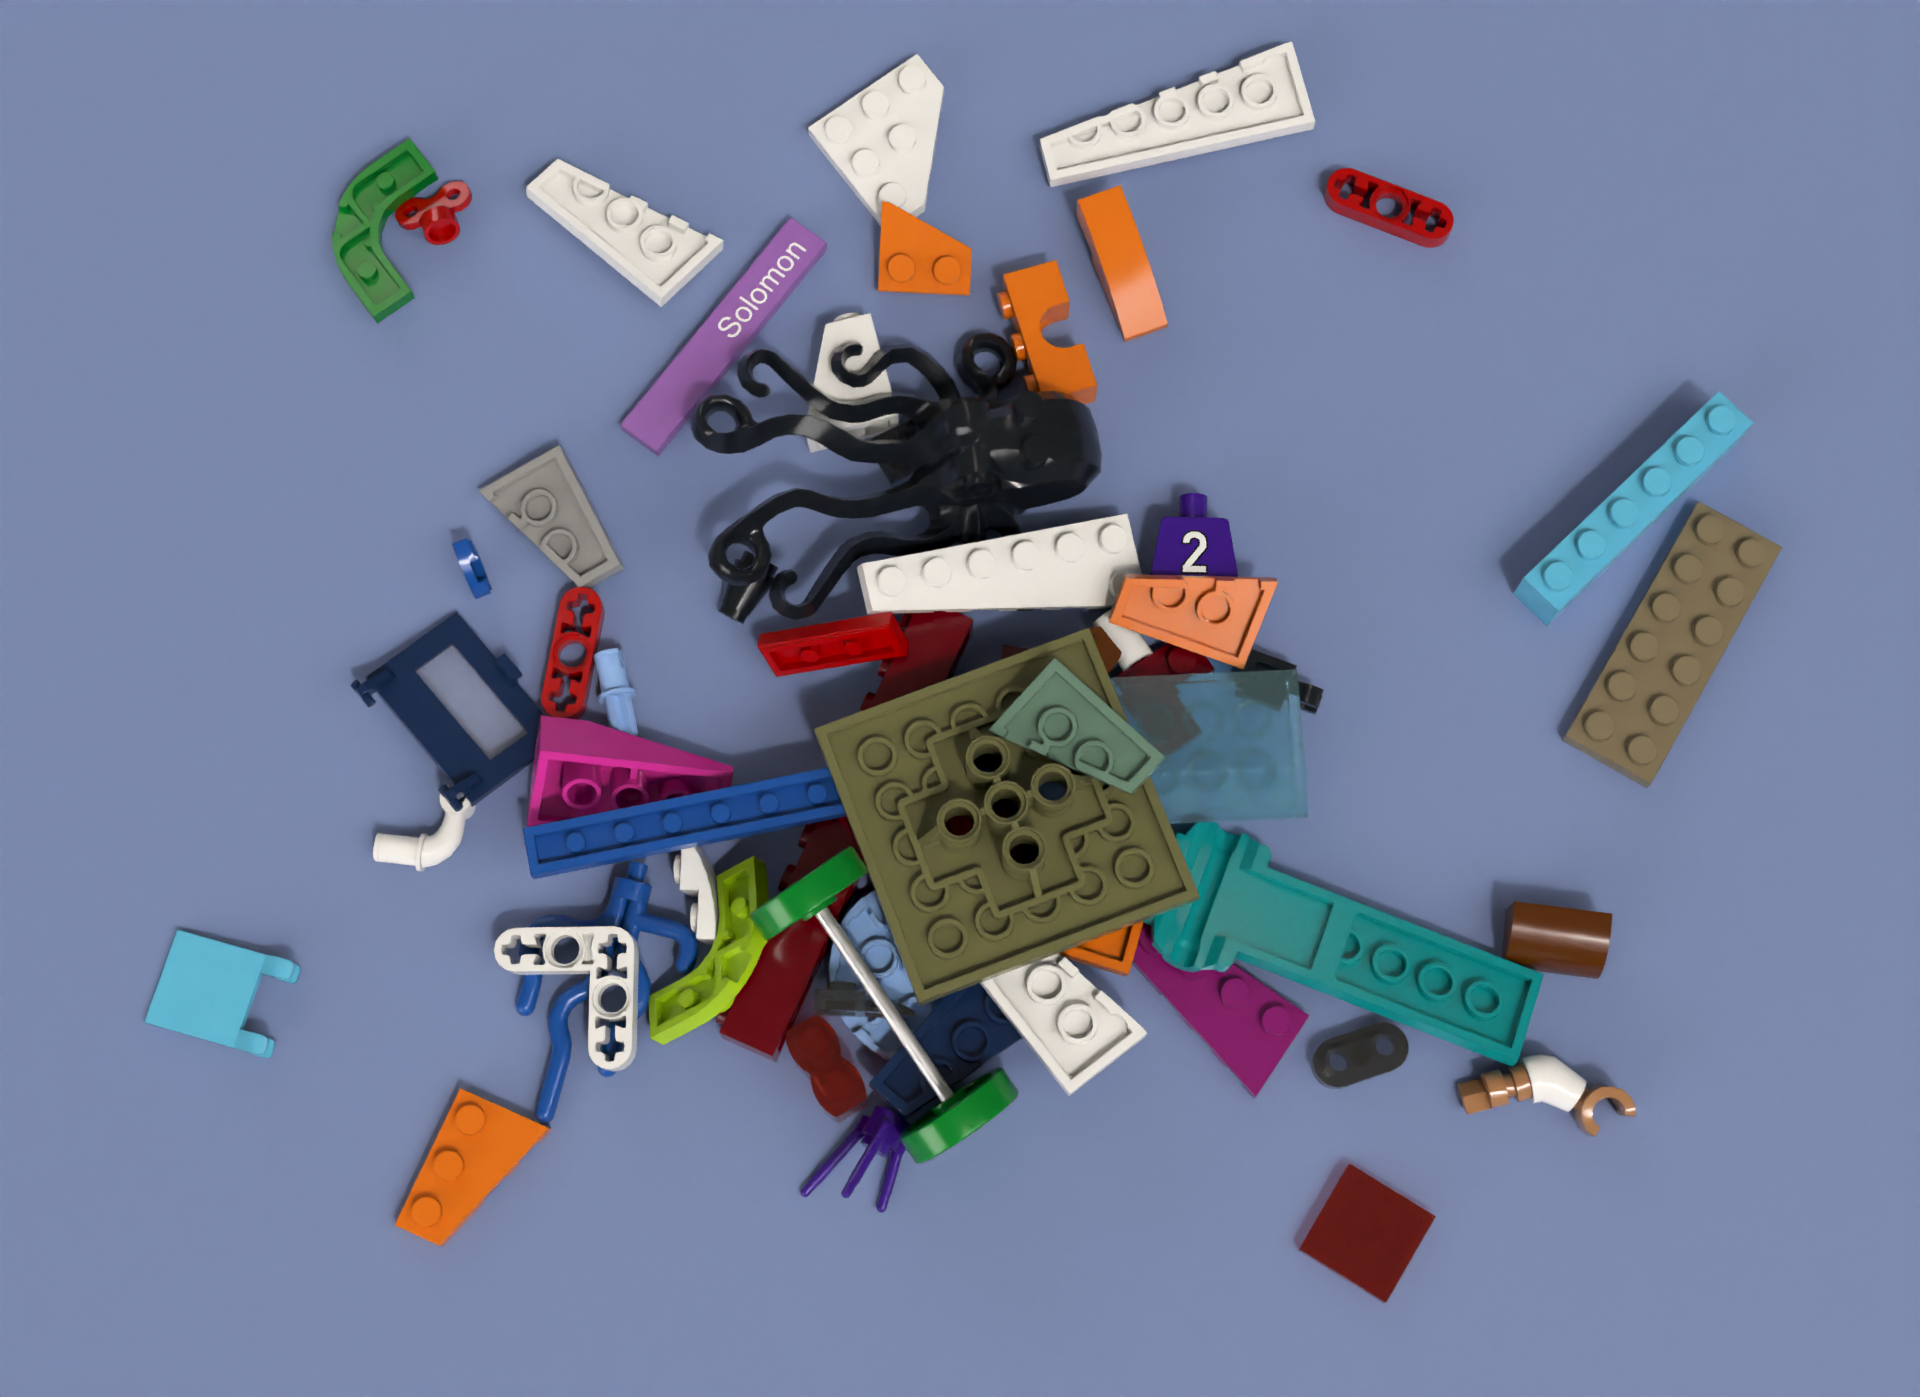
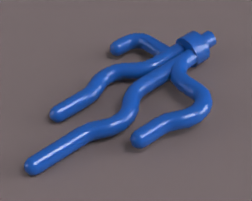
[516,861,699,1123]

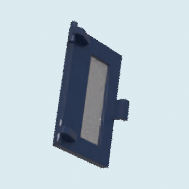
[351,612,545,812]

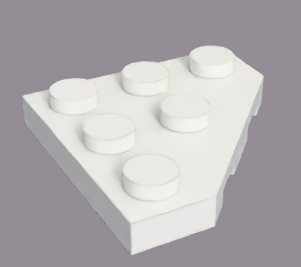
[808,54,944,226]

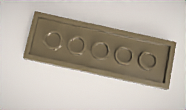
[1562,501,1782,788]

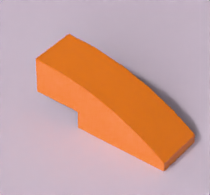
[1076,185,1168,342]

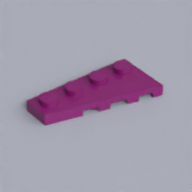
[1132,923,1309,1098]

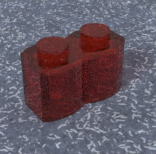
[786,1014,868,1123]

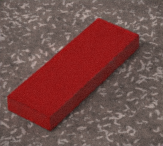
[757,611,909,677]

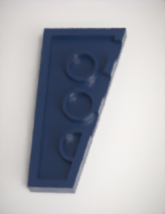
[869,983,1022,1119]

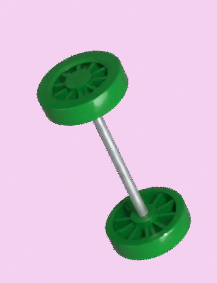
[749,846,1019,1164]

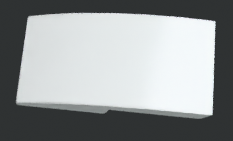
[673,846,719,945]

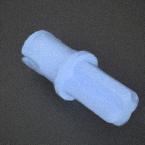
[593,648,638,736]

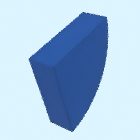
[452,538,492,599]

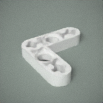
[494,926,639,1072]

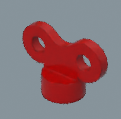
[395,181,472,245]

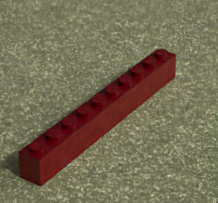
[716,611,973,1062]

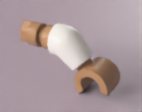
[1457,1055,1636,1137]

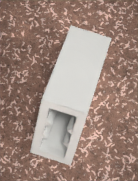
[806,313,900,453]

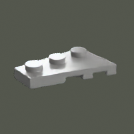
[478,445,625,588]

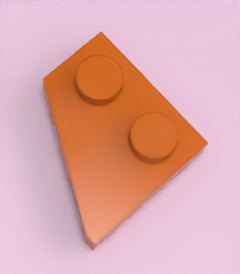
[878,202,972,296]

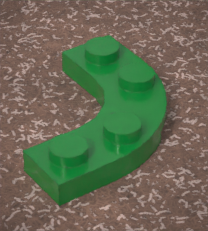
[332,138,438,324]

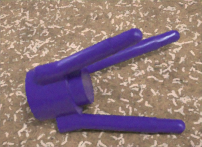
[800,1105,910,1213]

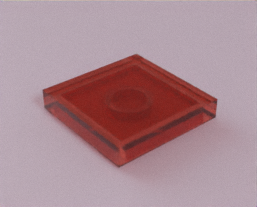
[1298,1163,1436,1303]

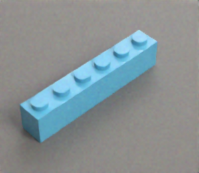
[1513,391,1754,626]

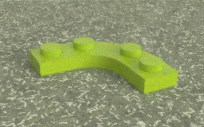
[648,856,769,1045]

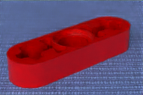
[1324,168,1454,248]
[541,587,605,720]

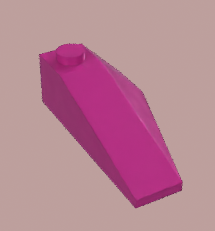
[527,715,734,827]

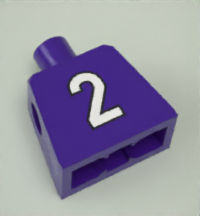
[1150,493,1238,577]

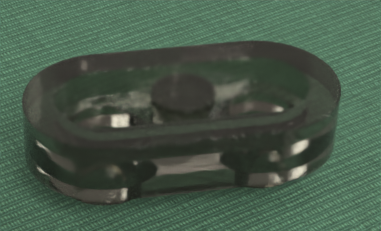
[1311,1022,1409,1089]

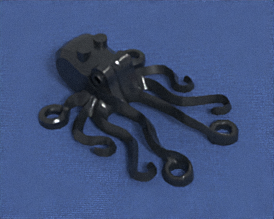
[691,333,1102,620]

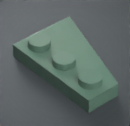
[988,658,1166,795]

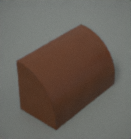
[1502,901,1613,979]

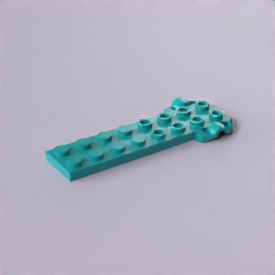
[1143,820,1544,1067]

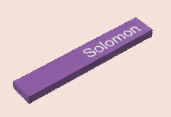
[620,217,827,456]

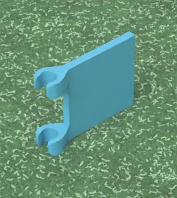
[144,930,301,1059]

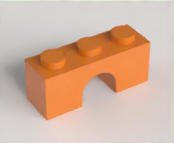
[997,260,1097,404]

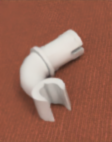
[373,784,476,872]

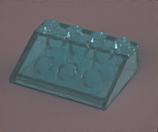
[1110,669,1308,824]

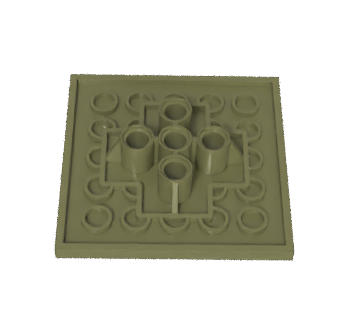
[814,628,1200,1006]

